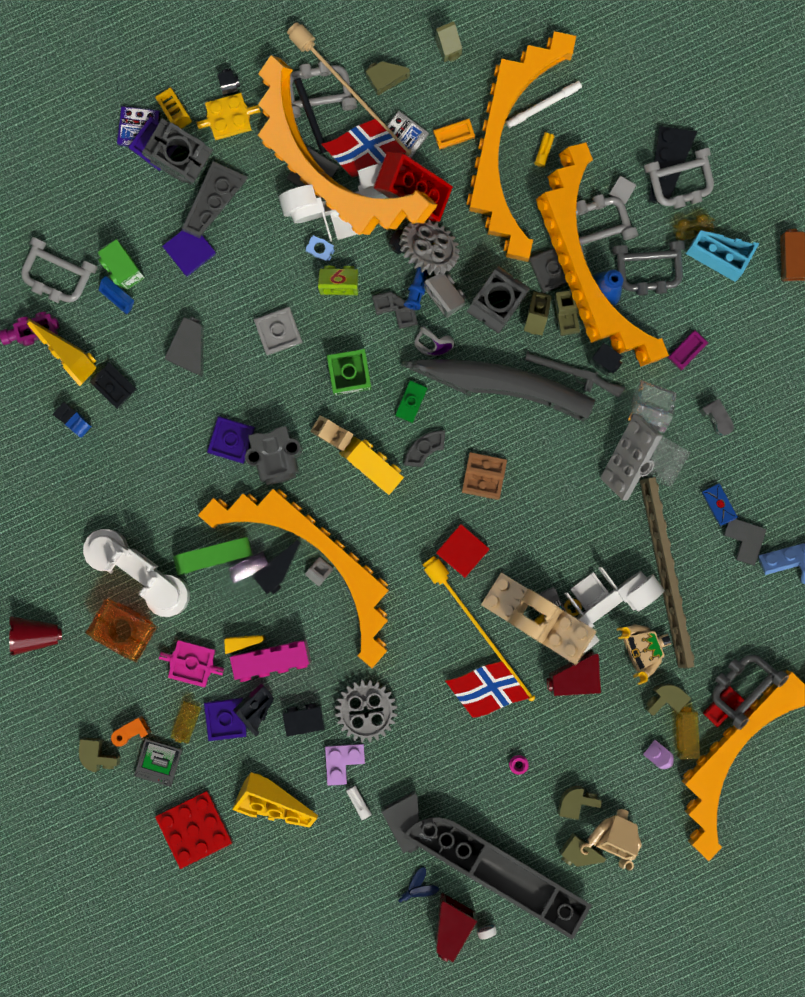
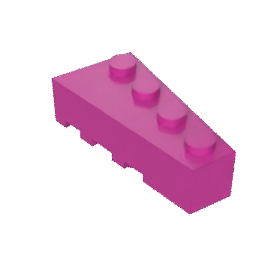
[230,639,311,682]

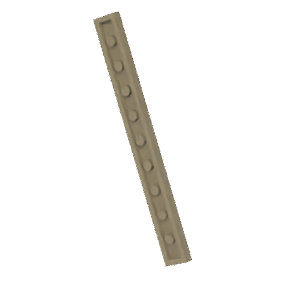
[640,477,695,668]

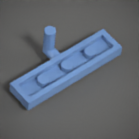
[758,543,805,584]

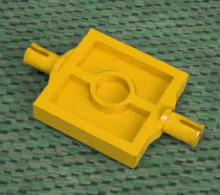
[196,93,261,140]

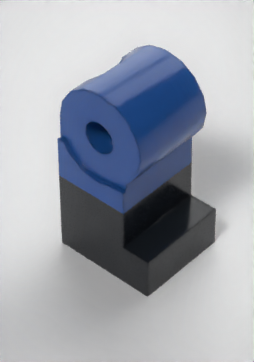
[52,402,92,438]

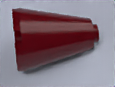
[9,617,62,656]

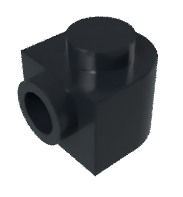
[217,68,240,95]
[389,229,406,255]

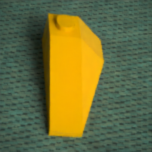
[27,318,97,386]
[232,772,318,827]

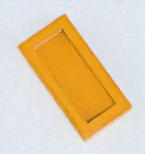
[433,119,475,150]

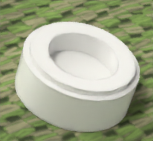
[477,925,497,940]

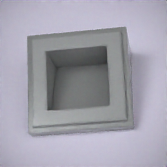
[609,176,636,204]
[305,557,334,586]

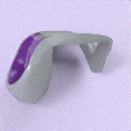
[414,326,454,356]

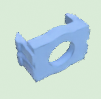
[306,235,335,261]

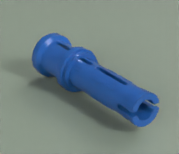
[404,267,428,310]

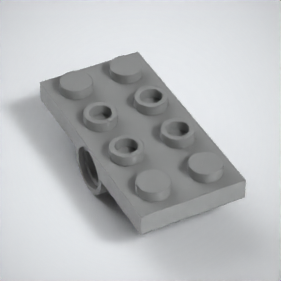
[600,414,662,500]

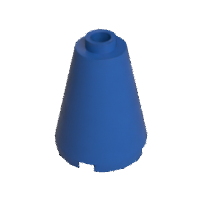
[592,270,623,307]

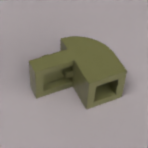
[555,290,580,336]
[645,684,691,716]
[79,737,121,772]
[557,786,602,820]

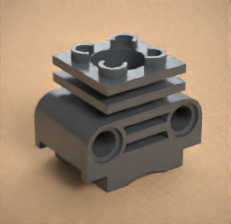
[142,119,213,185]

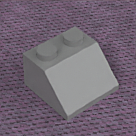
[424,273,466,318]

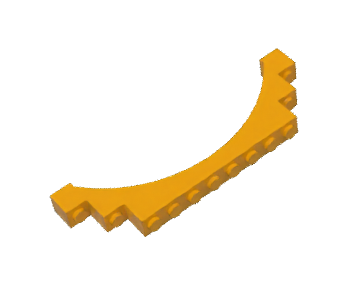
[466,31,576,262]
[258,55,437,235]
[536,143,669,367]
[198,489,389,668]
[682,670,805,861]

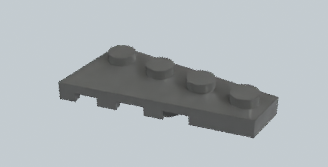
[182,161,248,238]

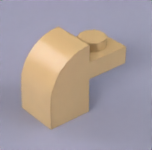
[310,416,354,451]

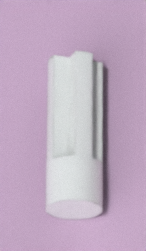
[346,786,372,820]

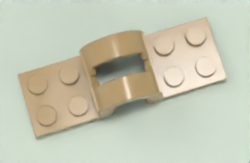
[481,573,597,665]

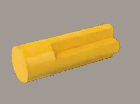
[534,132,554,167]

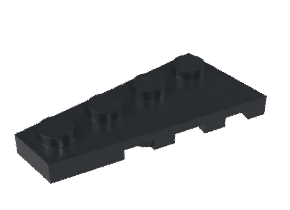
[648,126,697,204]

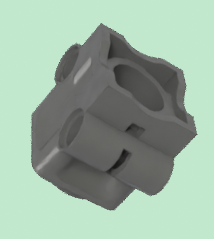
[467,266,530,334]
[245,426,303,485]

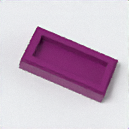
[667,330,708,371]

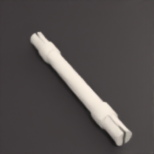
[506,81,582,128]

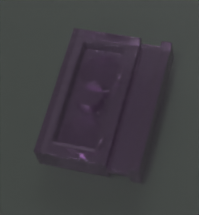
[229,551,268,583]

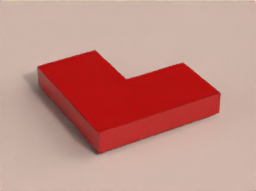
[702,686,751,727]

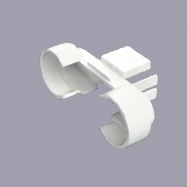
[278,163,387,242]
[83,529,190,617]
[564,567,665,661]

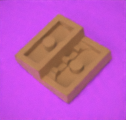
[462,452,507,500]

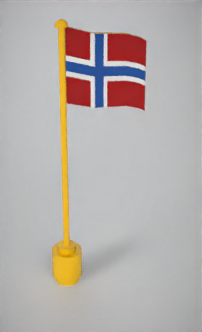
[422,556,535,718]

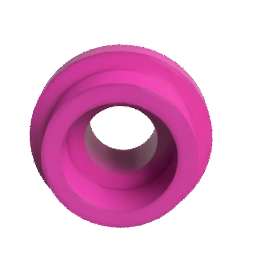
[509,755,529,775]

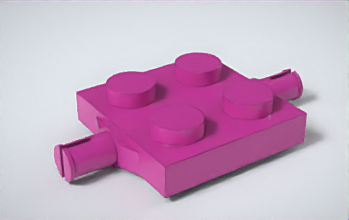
[159,640,224,687]

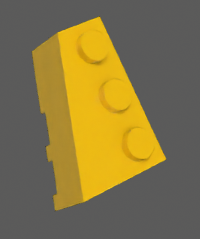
[339,436,404,495]

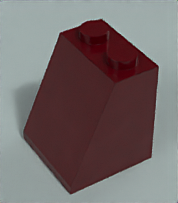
[546,652,601,696]
[435,892,477,962]

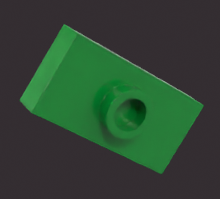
[395,381,428,424]

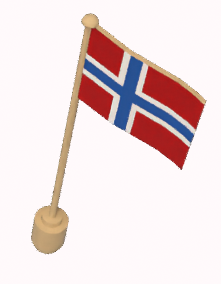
[287,22,412,178]

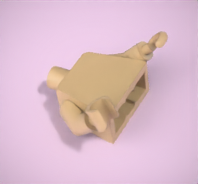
[580,809,642,870]

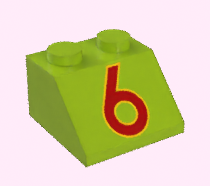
[318,266,359,295]

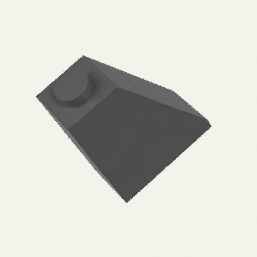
[164,316,204,377]
[381,791,419,853]

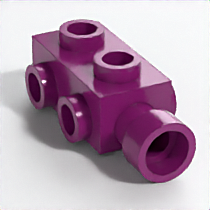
[0,312,59,346]

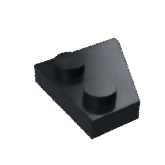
[233,683,274,737]

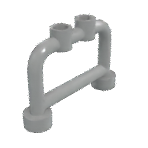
[290,61,357,119]
[644,148,714,209]
[576,194,638,253]
[21,237,98,303]

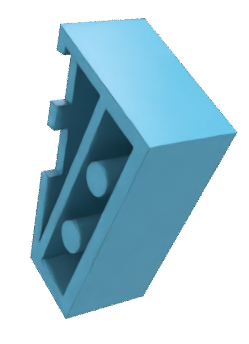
[686,230,759,282]

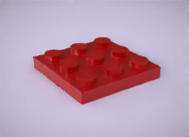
[155,790,233,869]

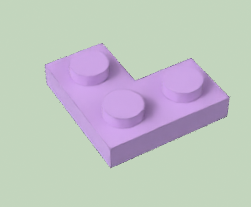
[325,744,365,786]

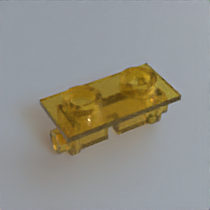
[672,214,715,241]
[170,701,202,744]

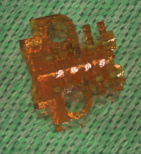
[85,599,158,663]

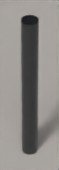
[294,78,328,154]

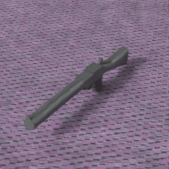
[525,351,625,398]

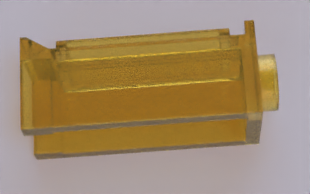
[675,707,700,759]

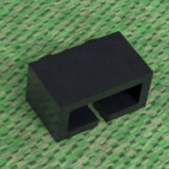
[589,343,623,376]
[282,703,326,737]

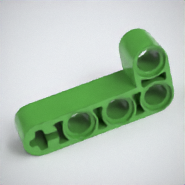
[173,537,253,575]

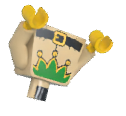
[616,624,671,685]

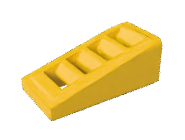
[155,87,192,129]
[224,635,265,654]

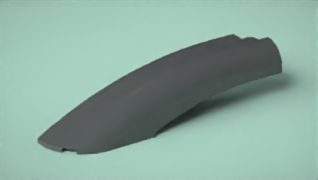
[401,359,596,422]
[403,818,592,940]

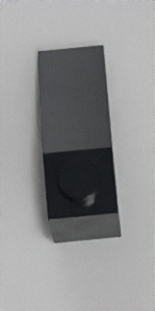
[252,540,301,595]

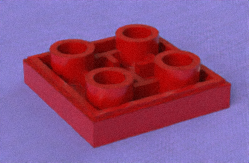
[436,524,490,578]

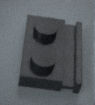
[90,362,137,409]

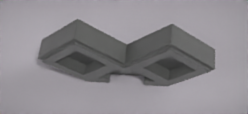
[372,292,418,329]

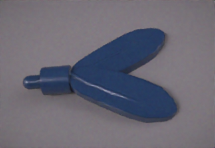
[398,867,439,902]

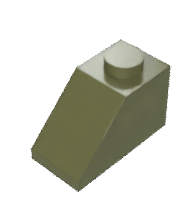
[435,21,462,62]
[366,61,410,96]
[524,291,552,336]
[559,833,606,867]

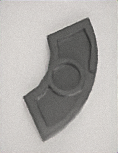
[404,431,445,467]

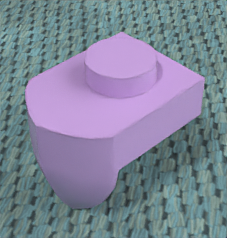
[643,740,674,769]

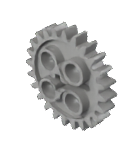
[399,220,460,275]
[335,679,397,743]

